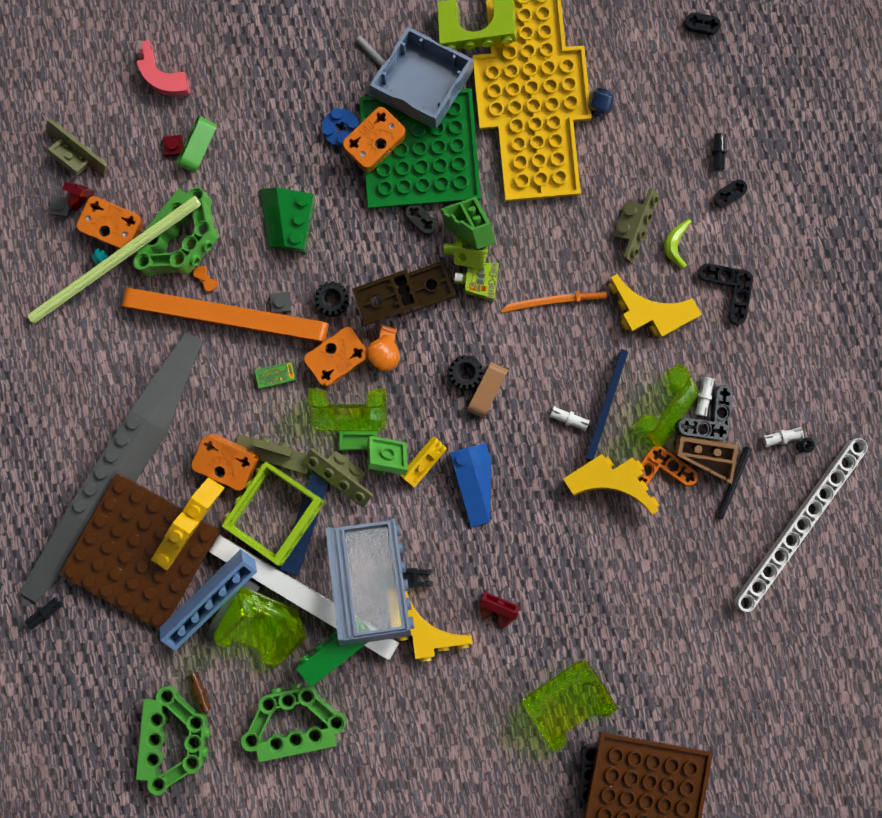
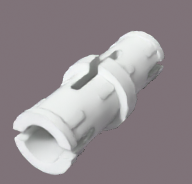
[695,377,715,417]
[550,406,590,431]
[762,427,804,447]

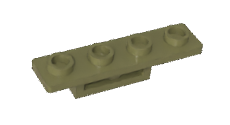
[46,119,108,177]
[613,188,659,264]
[236,435,309,474]
[303,448,373,508]

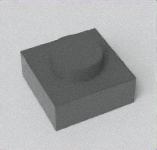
[49,195,71,218]
[270,292,291,313]

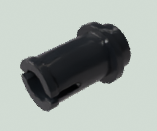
[796,438,815,453]

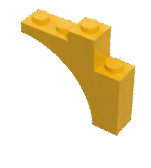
[608,274,702,339]
[563,454,660,516]
[151,477,225,570]
[387,589,473,662]

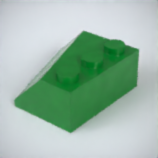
[260,187,316,254]

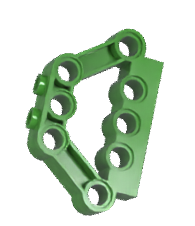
[133,187,219,277]
[241,683,347,762]
[136,685,211,796]

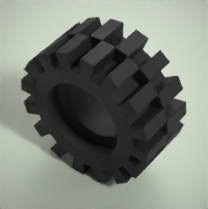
[314,281,349,317]
[449,355,483,390]

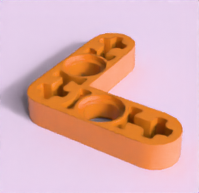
[641,446,698,486]

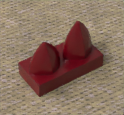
[62,182,95,212]
[479,591,520,629]

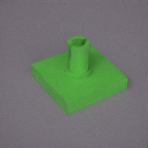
[367,436,408,475]

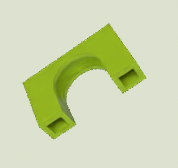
[437,0,517,50]

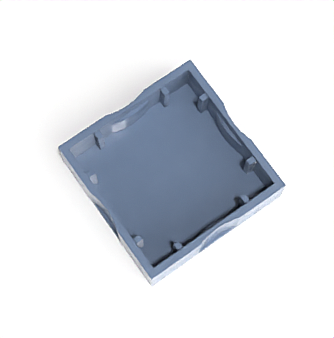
[369,27,473,130]

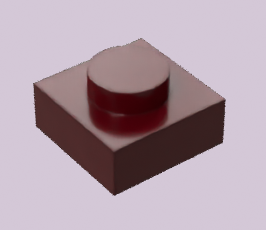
[163,135,183,157]

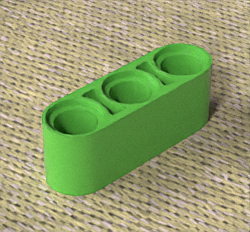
[176,115,217,173]

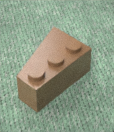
[674,435,739,484]

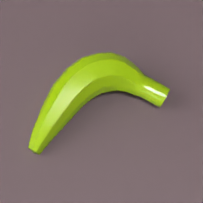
[664,219,692,270]

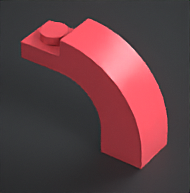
[137,40,190,97]

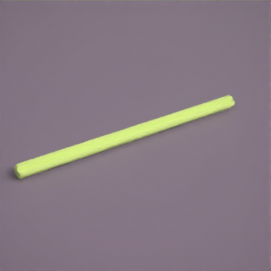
[27,196,201,323]

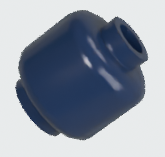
[588,88,614,117]

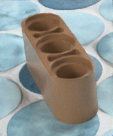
[467,362,508,419]

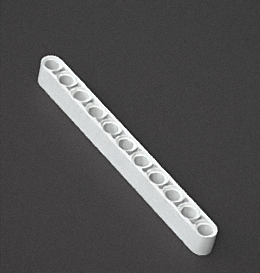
[734,438,868,612]
[209,534,399,660]

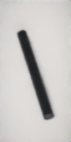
[716,446,752,520]

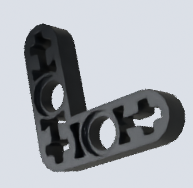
[697,263,753,325]
[674,385,733,440]

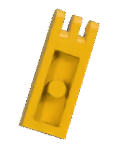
[400,437,447,488]

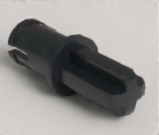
[712,133,727,172]
[25,597,63,629]

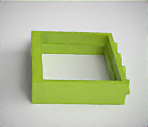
[222,461,326,566]

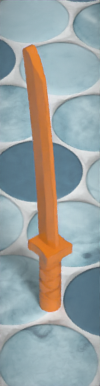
[501,291,607,313]

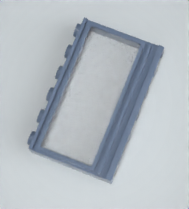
[325,518,414,646]

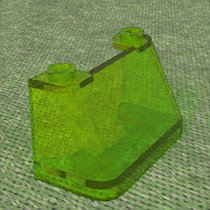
[628,363,699,447]
[308,388,388,431]
[214,587,306,668]
[522,660,619,753]

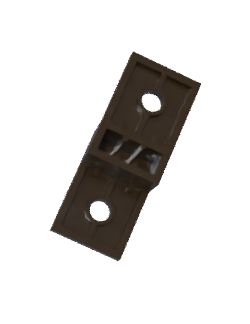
[352,260,456,326]

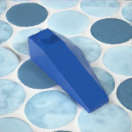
[449,443,492,527]

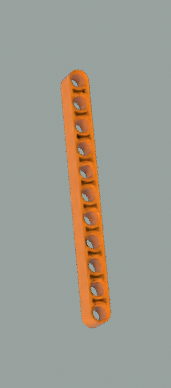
[121,288,329,343]

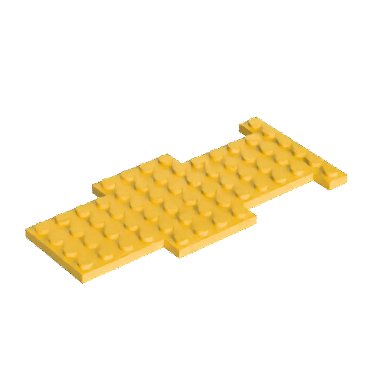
[472,0,592,202]

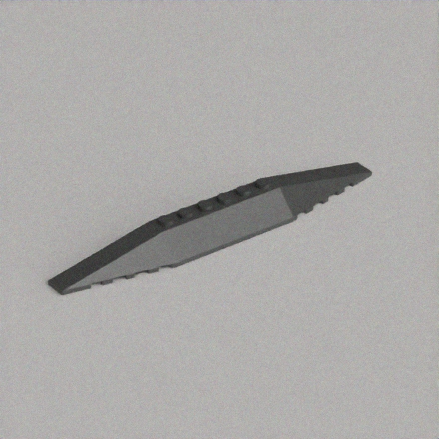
[19,331,203,603]

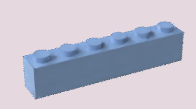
[160,549,257,651]

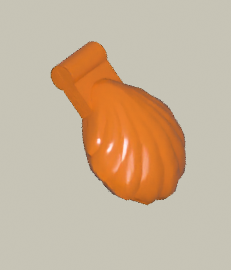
[367,324,400,371]

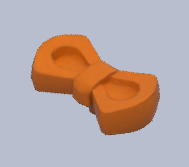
[193,266,218,292]

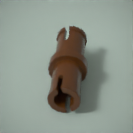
[187,672,212,713]

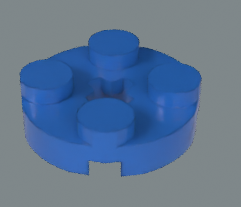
[322,108,359,147]

